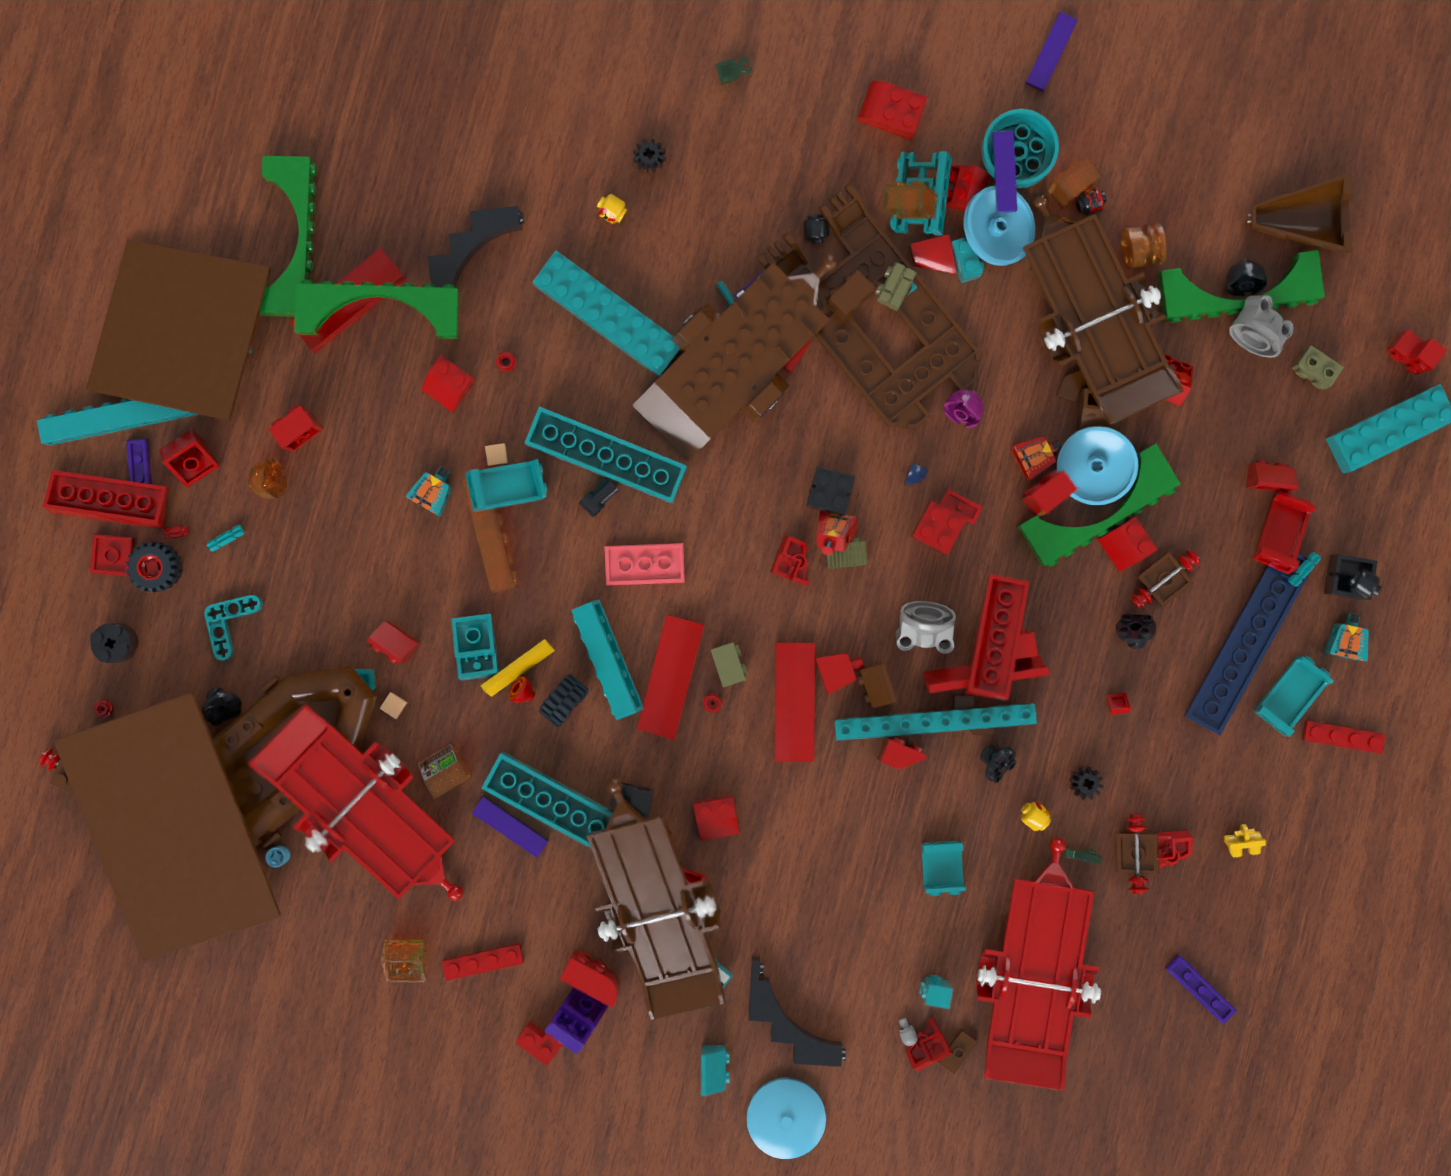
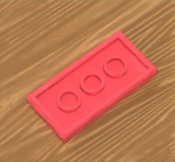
[605,543,685,586]

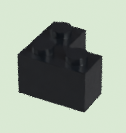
[610,782,655,818]

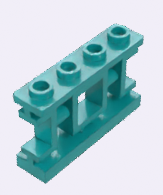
[890,151,952,236]

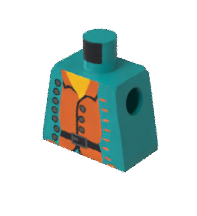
[405,467,452,517]
[1323,614,1369,662]

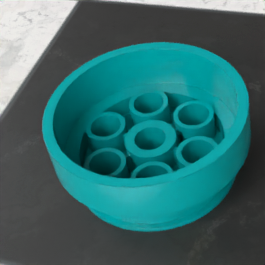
[981,109,1059,188]

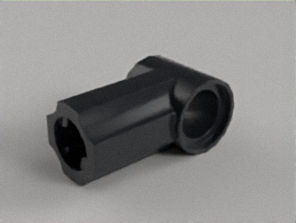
[579,478,619,518]

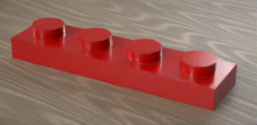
[1302,720,1386,754]
[442,943,524,981]

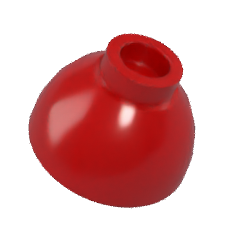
[509,676,535,703]

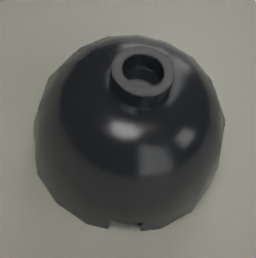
[1226,259,1267,296]

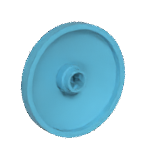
[964,186,1035,266]
[1057,426,1138,505]
[747,1077,826,1159]

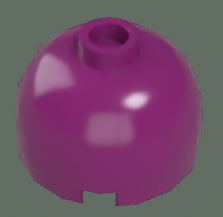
[944,390,984,428]

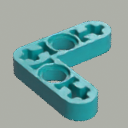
[204,595,263,660]

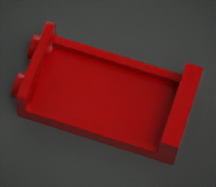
[1252,491,1316,574]

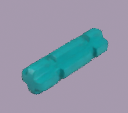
[207,525,245,552]
[1288,552,1321,586]

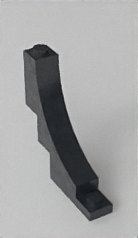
[428,206,525,288]
[748,957,846,1067]

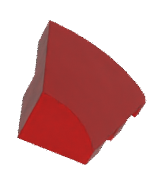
[909,234,957,275]
[770,536,809,586]
[1155,830,1193,869]
[906,1017,952,1072]

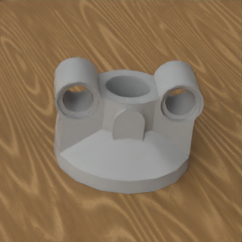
[1229,296,1294,358]
[895,601,956,653]

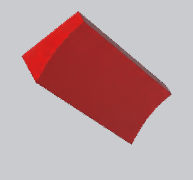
[289,248,407,353]
[42,470,169,529]
[966,574,1030,700]
[637,615,705,740]
[774,643,815,762]
[923,654,1049,693]

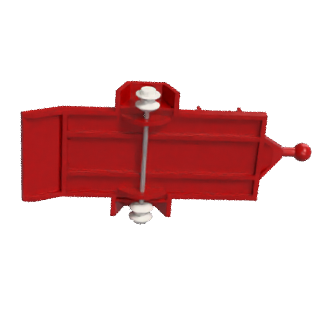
[248,704,463,901]
[976,838,1101,1091]

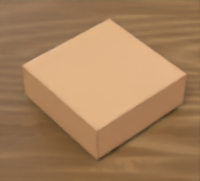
[485,443,508,466]
[380,692,408,719]

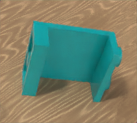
[921,841,966,896]

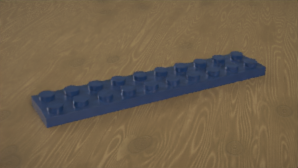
[1184,553,1310,735]

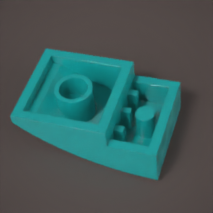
[451,614,500,681]

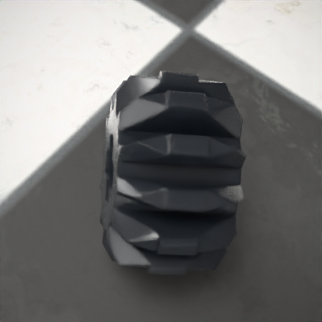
[633,139,666,173]
[1069,766,1104,800]

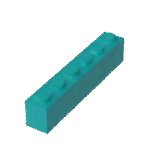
[571,599,644,721]

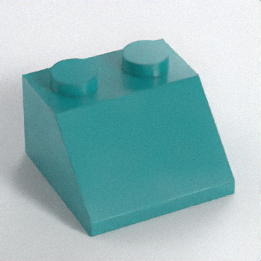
[701,1045,730,1096]

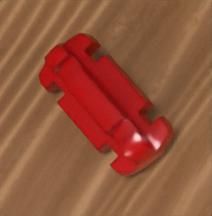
[163,525,189,539]

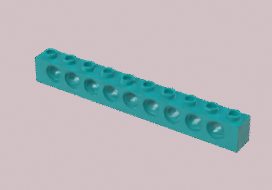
[835,703,1037,740]

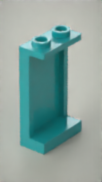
[465,459,547,512]
[1253,655,1334,737]

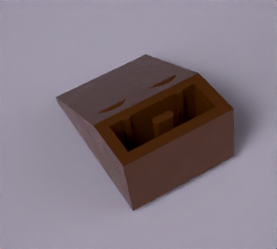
[1077,388,1121,431]

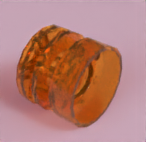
[1121,222,1167,270]

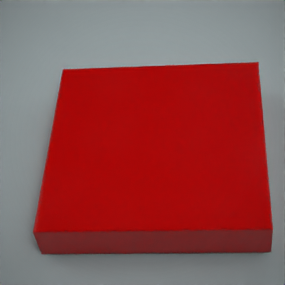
[90,534,135,577]

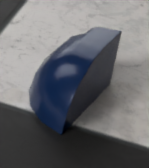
[903,464,929,486]

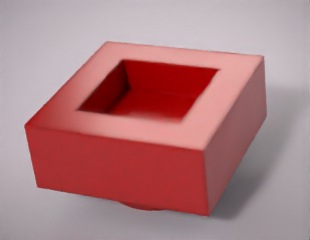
[1106,693,1131,715]

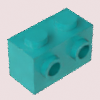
[951,237,984,283]
[919,975,953,1009]

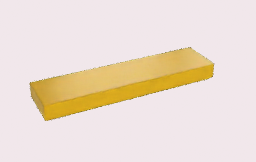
[481,640,555,697]

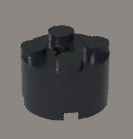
[90,623,138,663]

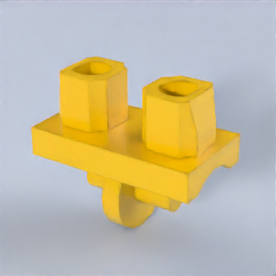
[1224,824,1266,857]

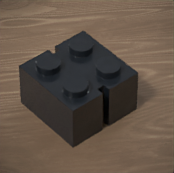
[806,467,855,515]
[1324,554,1378,600]

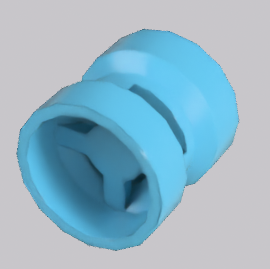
[266,845,290,868]

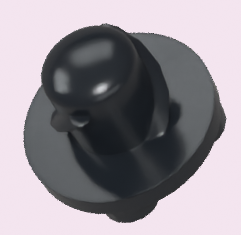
[1116,613,1157,649]
[201,687,242,726]
[980,745,1017,783]

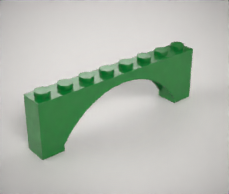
[259,156,317,317]
[1157,250,1325,323]
[294,280,459,339]
[1017,444,1180,568]

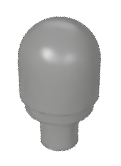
[898,1018,917,1046]

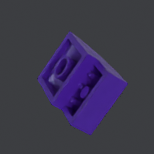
[544,987,608,1054]

